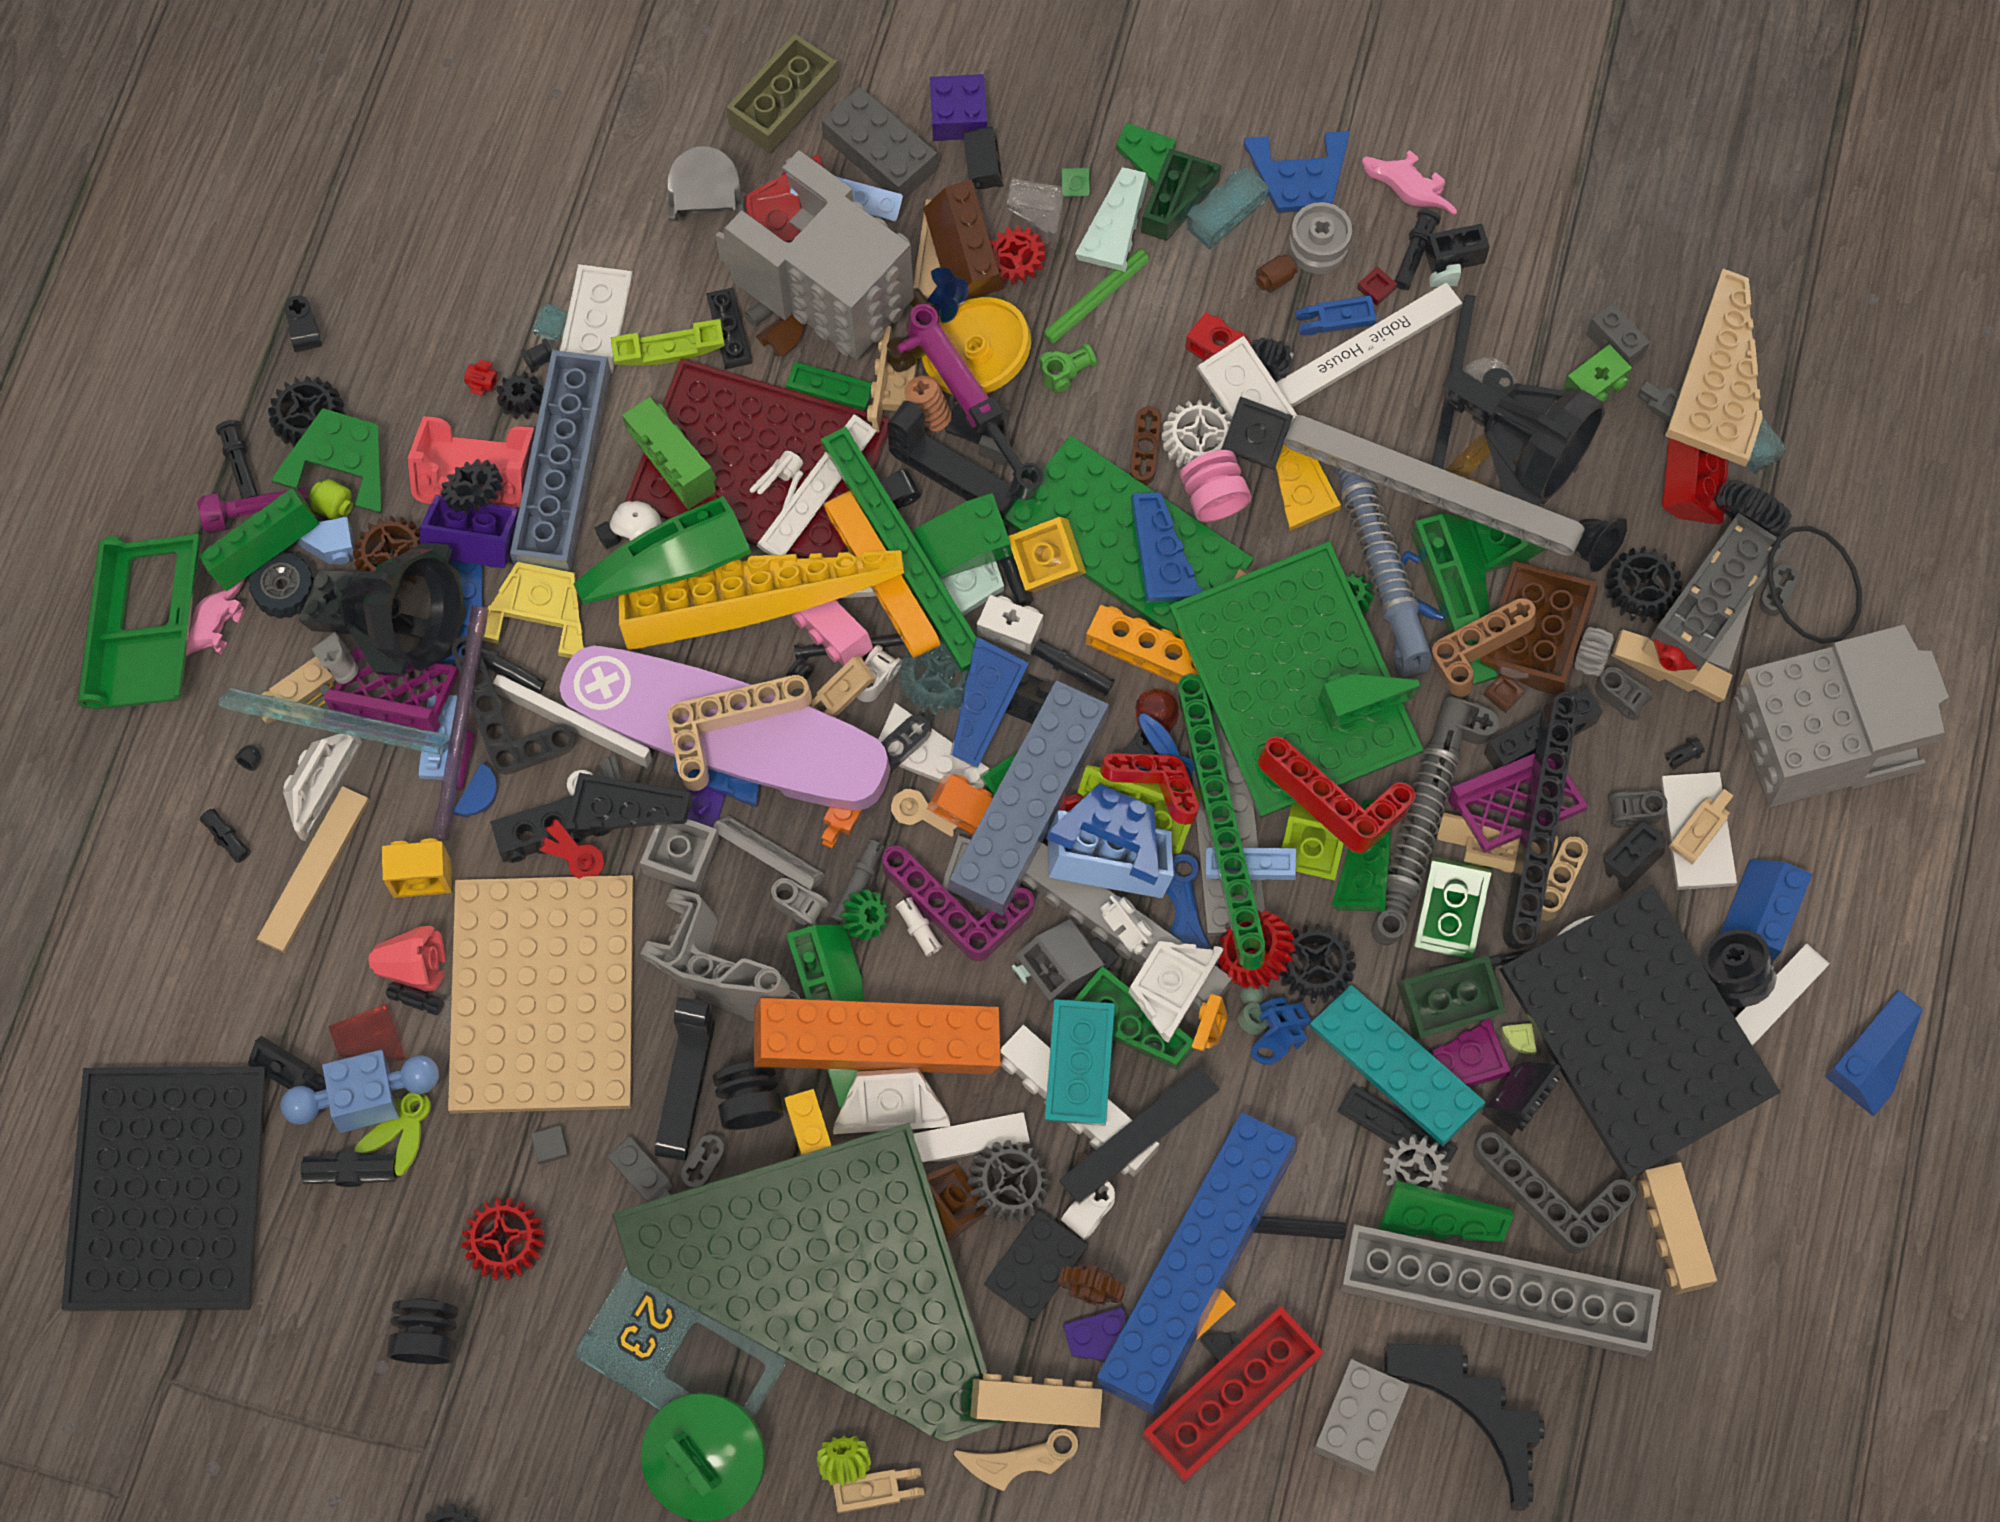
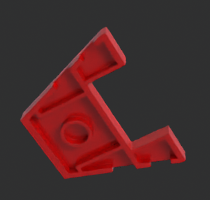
[745,155,823,243]

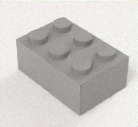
[1312,1359,1409,1477]

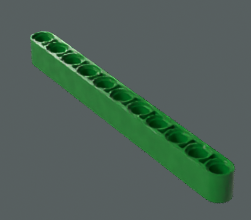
[1178,674,1265,970]

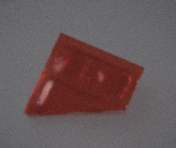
[328,1004,406,1061]

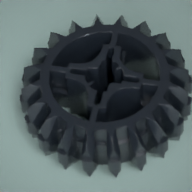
[268,375,346,447]
[1715,479,1792,537]
[1604,546,1683,623]
[1278,923,1356,1004]

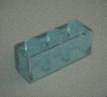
[1186,166,1269,250]

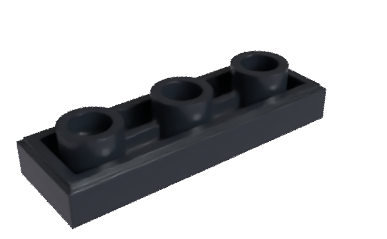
[706,287,752,370]

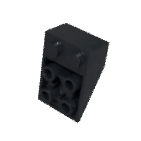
[1482,1061,1561,1136]

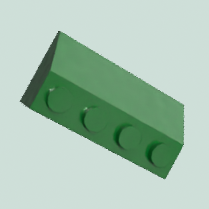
[199,488,320,591]

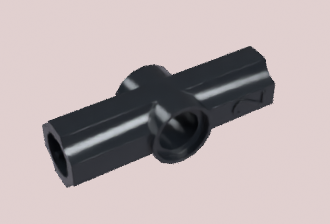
[300,1151,397,1187]

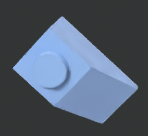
[296,517,356,565]

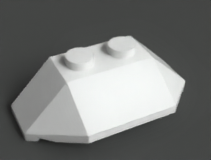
[283,730,362,841]

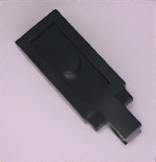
[248,1036,326,1092]

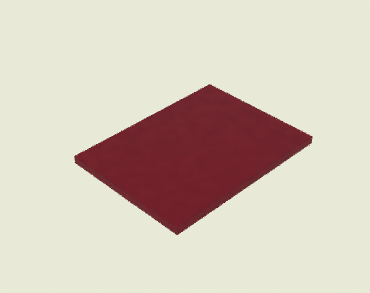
[624,358,890,559]

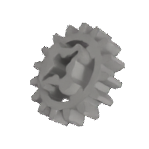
[1383,1134,1450,1192]

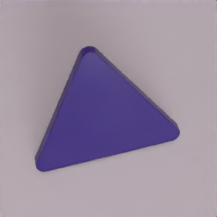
[687,786,726,828]

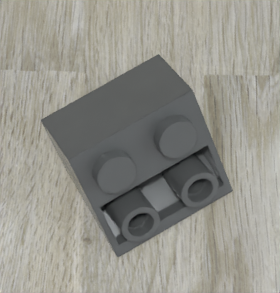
[1016,919,1107,1002]

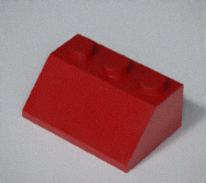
[1662,438,1729,525]

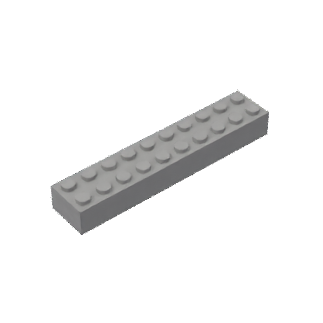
[1339,1224,1661,1357]

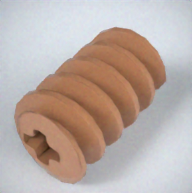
[904,376,952,432]

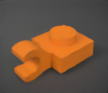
[821,807,863,849]

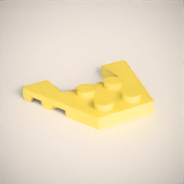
[472,561,584,658]

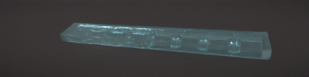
[219,688,453,755]

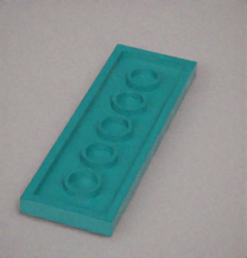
[1310,985,1485,1146]

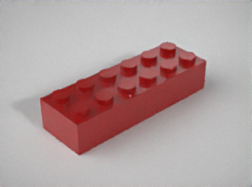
[1142,1306,1324,1484]

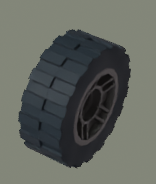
[249,552,314,619]

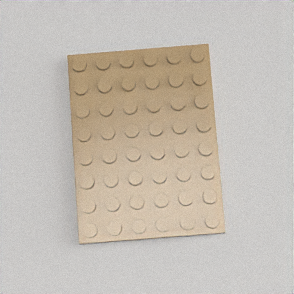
[448,875,634,1114]

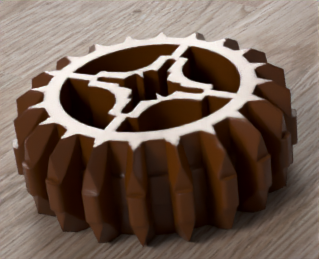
[353,515,424,590]

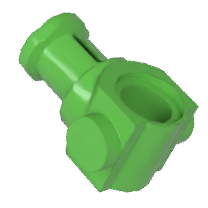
[1038,343,1097,393]

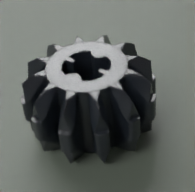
[1250,337,1294,380]
[497,371,544,420]

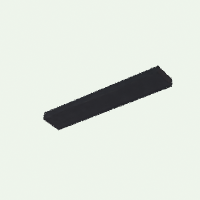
[1059,1066,1220,1205]

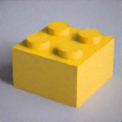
[1008,517,1086,593]
[382,838,452,898]

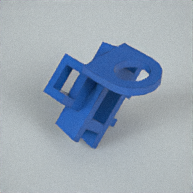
[1251,997,1312,1065]

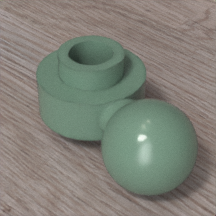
[1238,986,1269,1035]

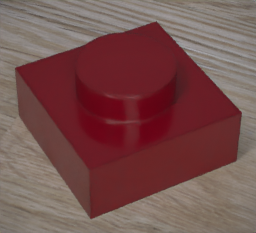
[1357,267,1397,306]

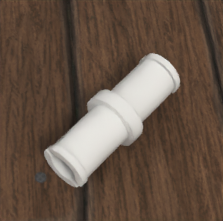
[895,897,942,957]

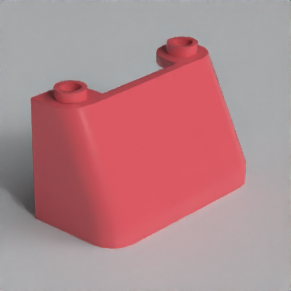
[408,416,535,508]

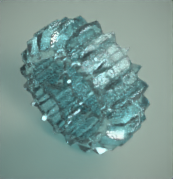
[899,638,969,714]

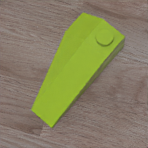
[1077,765,1200,855]

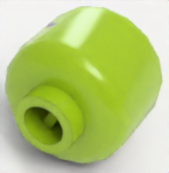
[309,479,353,520]

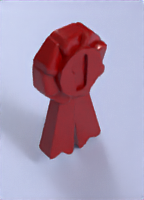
[539,819,604,879]

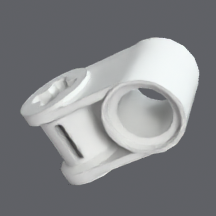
[857,645,903,702]
[1061,1182,1115,1240]

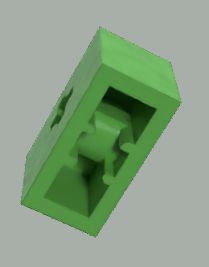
[1563,344,1632,403]

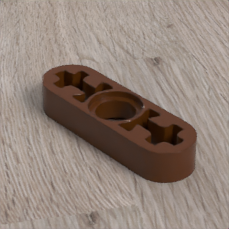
[1130,406,1161,485]

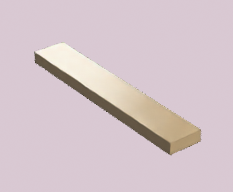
[257,786,370,954]

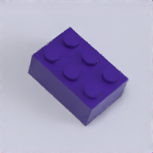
[420,495,519,568]

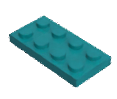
[1045,999,1115,1126]

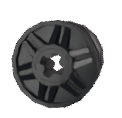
[712,1061,784,1130]
[387,1298,458,1365]

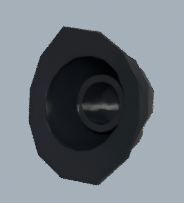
[1575,518,1627,573]

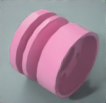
[1179,450,1252,522]

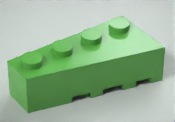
[622,397,716,510]

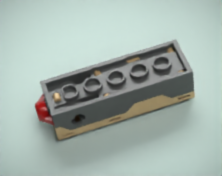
[1642,513,1787,683]

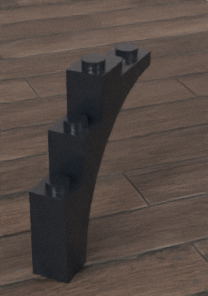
[1384,1343,1545,1511]

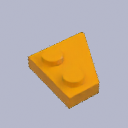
[1192,994,1228,1052]

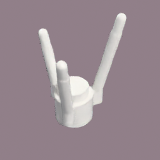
[750,451,803,510]

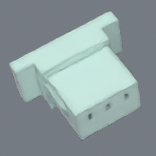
[1012,964,1031,985]

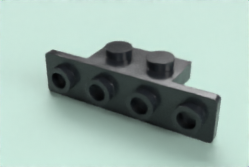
[1005,672,1053,724]

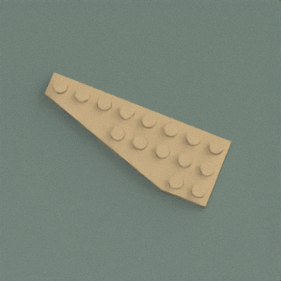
[1665,269,1763,467]

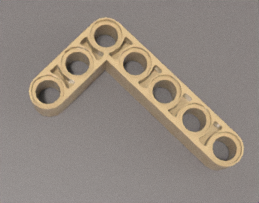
[667,675,812,791]

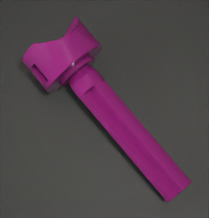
[197,486,309,533]

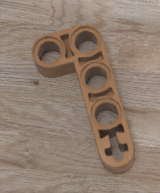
[1432,598,1536,697]

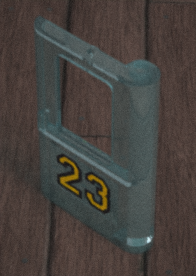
[574,1266,788,1419]

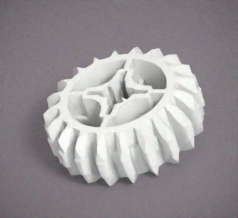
[1162,399,1231,468]

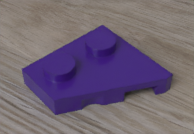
[1063,1308,1127,1363]

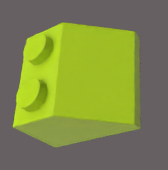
[1282,803,1344,880]

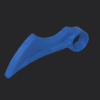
[1165,854,1219,965]

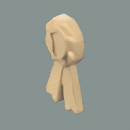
[891,789,957,837]

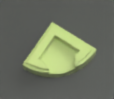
[1501,1023,1537,1055]

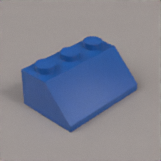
[1719,859,1813,962]

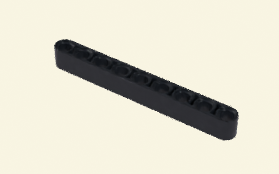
[1503,692,1579,949]

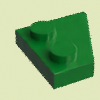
[1116,122,1177,187]

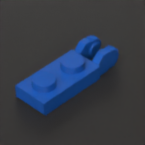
[1295,295,1377,336]

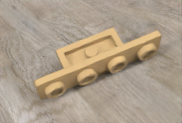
[867,326,918,432]
[1437,813,1559,873]

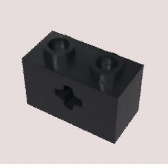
[1425,224,1490,273]

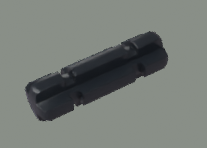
[386,982,444,1015]

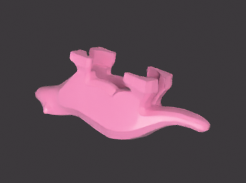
[1362,150,1457,216]
[186,578,245,657]

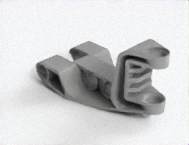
[639,889,801,1021]

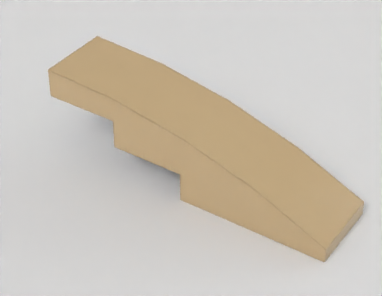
[1612,630,1733,702]

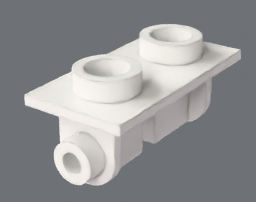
[1100,895,1156,955]

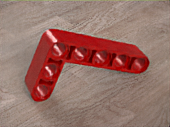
[1258,737,1415,853]

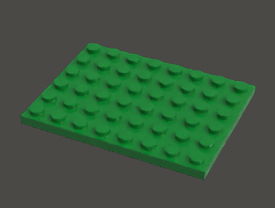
[1169,541,1424,818]

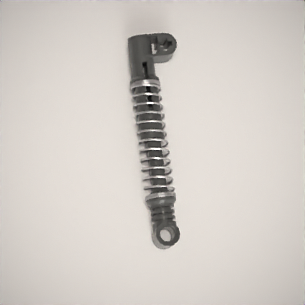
[1371,697,1499,946]

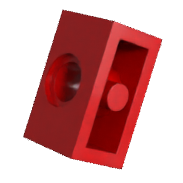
[1185,312,1251,361]

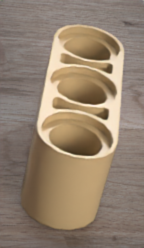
[1541,836,1588,921]

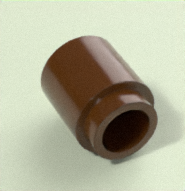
[1255,254,1297,293]

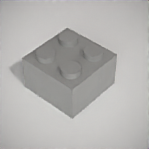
[640,819,720,893]

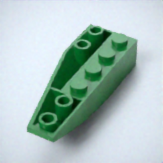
[573,496,751,604]
[1411,513,1497,685]
[786,925,867,1109]

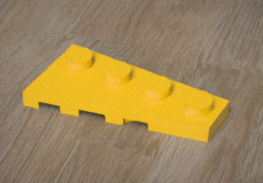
[1275,444,1341,532]

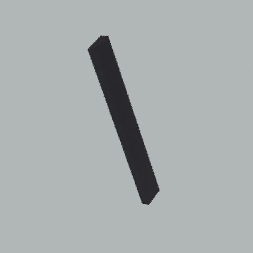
[1425,294,1476,505]

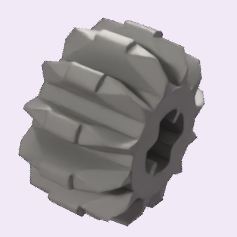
[1574,627,1614,677]

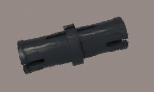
[200,808,251,863]

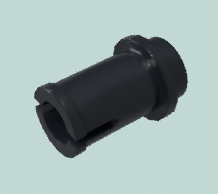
[1665,737,1705,770]

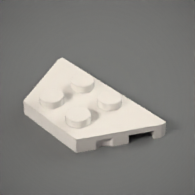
[1129,941,1223,1043]
[833,1068,950,1134]

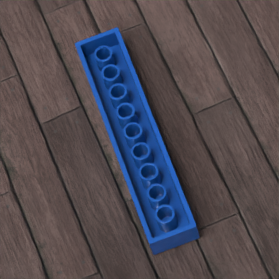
[1097,1112,1297,1416]

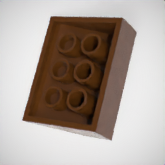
[1480,561,1598,695]

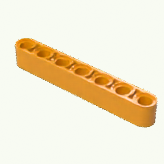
[824,491,940,659]

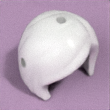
[610,501,662,541]

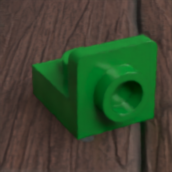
[1060,168,1090,196]

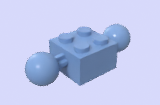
[280,1050,439,1133]

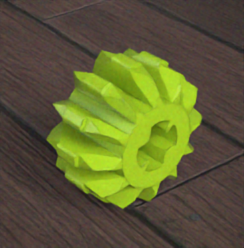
[817,1435,871,1487]

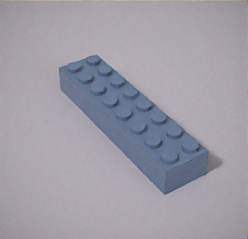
[510,350,611,572]
[950,680,1109,916]

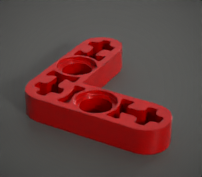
[1100,753,1199,825]

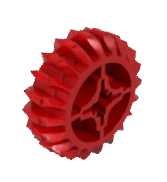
[1218,910,1296,990]
[461,1197,545,1281]

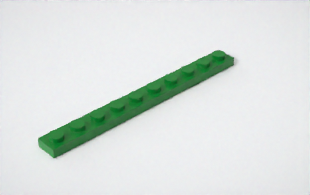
[821,427,976,672]

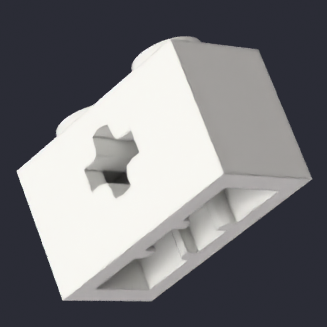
[977,595,1043,655]

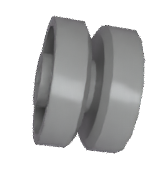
[1289,202,1353,274]

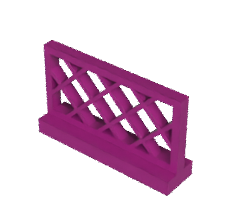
[324,648,459,734]
[1448,753,1588,853]

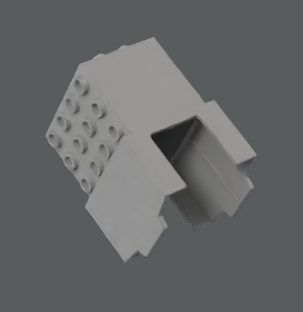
[715,150,914,360]
[1733,625,1949,807]

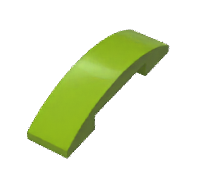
[610,319,725,366]

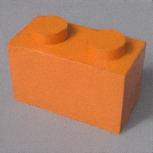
[926,774,994,836]

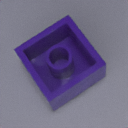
[930,74,987,141]

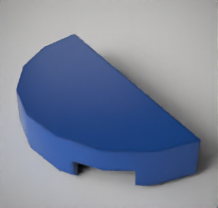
[453,762,498,818]

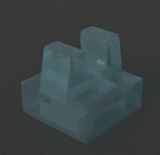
[532,304,568,341]

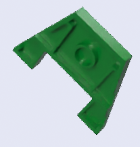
[272,408,382,514]

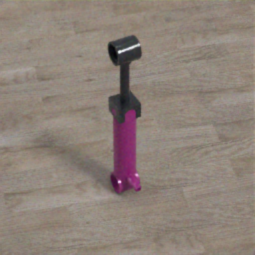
[897,304,1044,500]

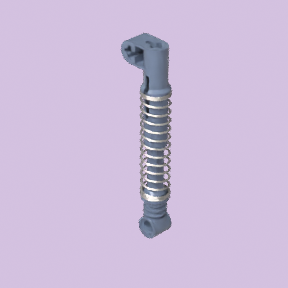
[1332,466,1432,678]

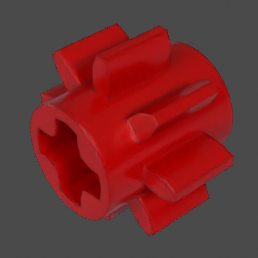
[464,359,498,396]

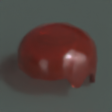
[1135,688,1179,732]

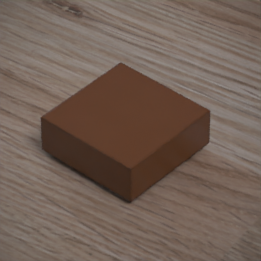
[1484,674,1525,714]

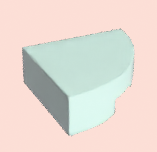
[1429,264,1461,287]

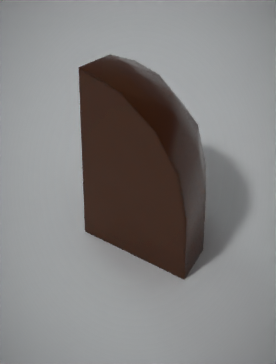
[755,314,803,357]

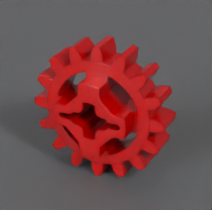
[990,225,1046,285]

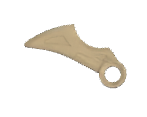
[954,1429,1078,1491]

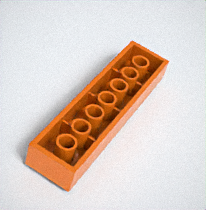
[754,998,1001,1075]

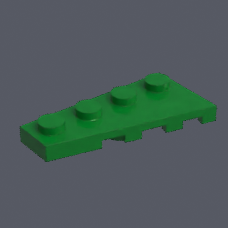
[1331,800,1391,912]
[1376,1180,1514,1241]

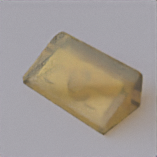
[1445,435,1491,478]

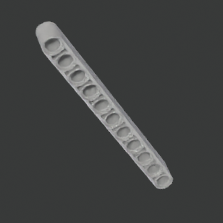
[1283,415,1585,556]

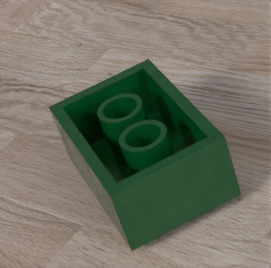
[1396,955,1506,1040]

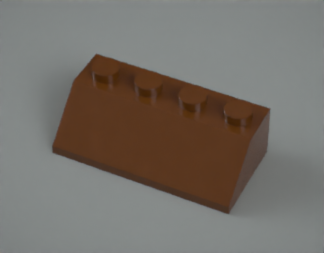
[923,179,1004,305]

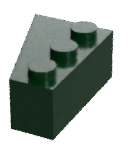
[1141,148,1221,241]

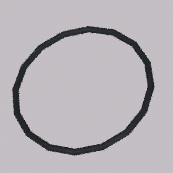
[1767,526,1862,644]

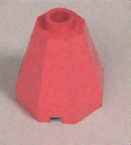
[369,926,446,991]

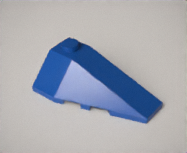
[1825,990,1923,1116]

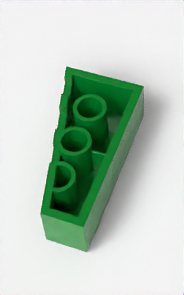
[1073,966,1195,1070]

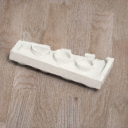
[879,703,990,789]

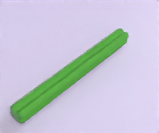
[1044,249,1149,343]

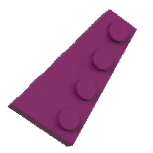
[1393,1018,1511,1109]

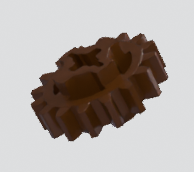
[1057,1264,1125,1305]

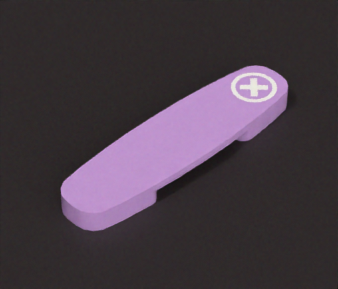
[560,645,891,811]

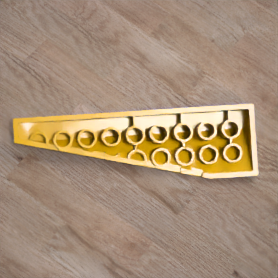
[619,550,904,650]

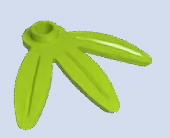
[354,1093,431,1176]

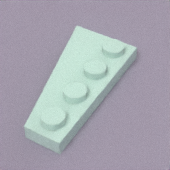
[1075,167,1148,272]

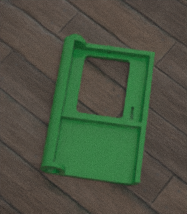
[77,534,201,709]

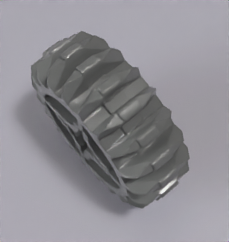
[967,1140,1050,1224]

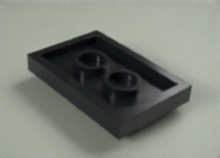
[984,1210,1088,1322]

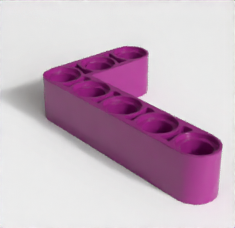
[882,846,1034,961]

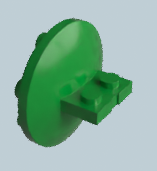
[641,1392,766,1521]

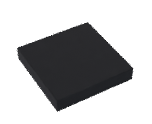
[1221,396,1293,470]

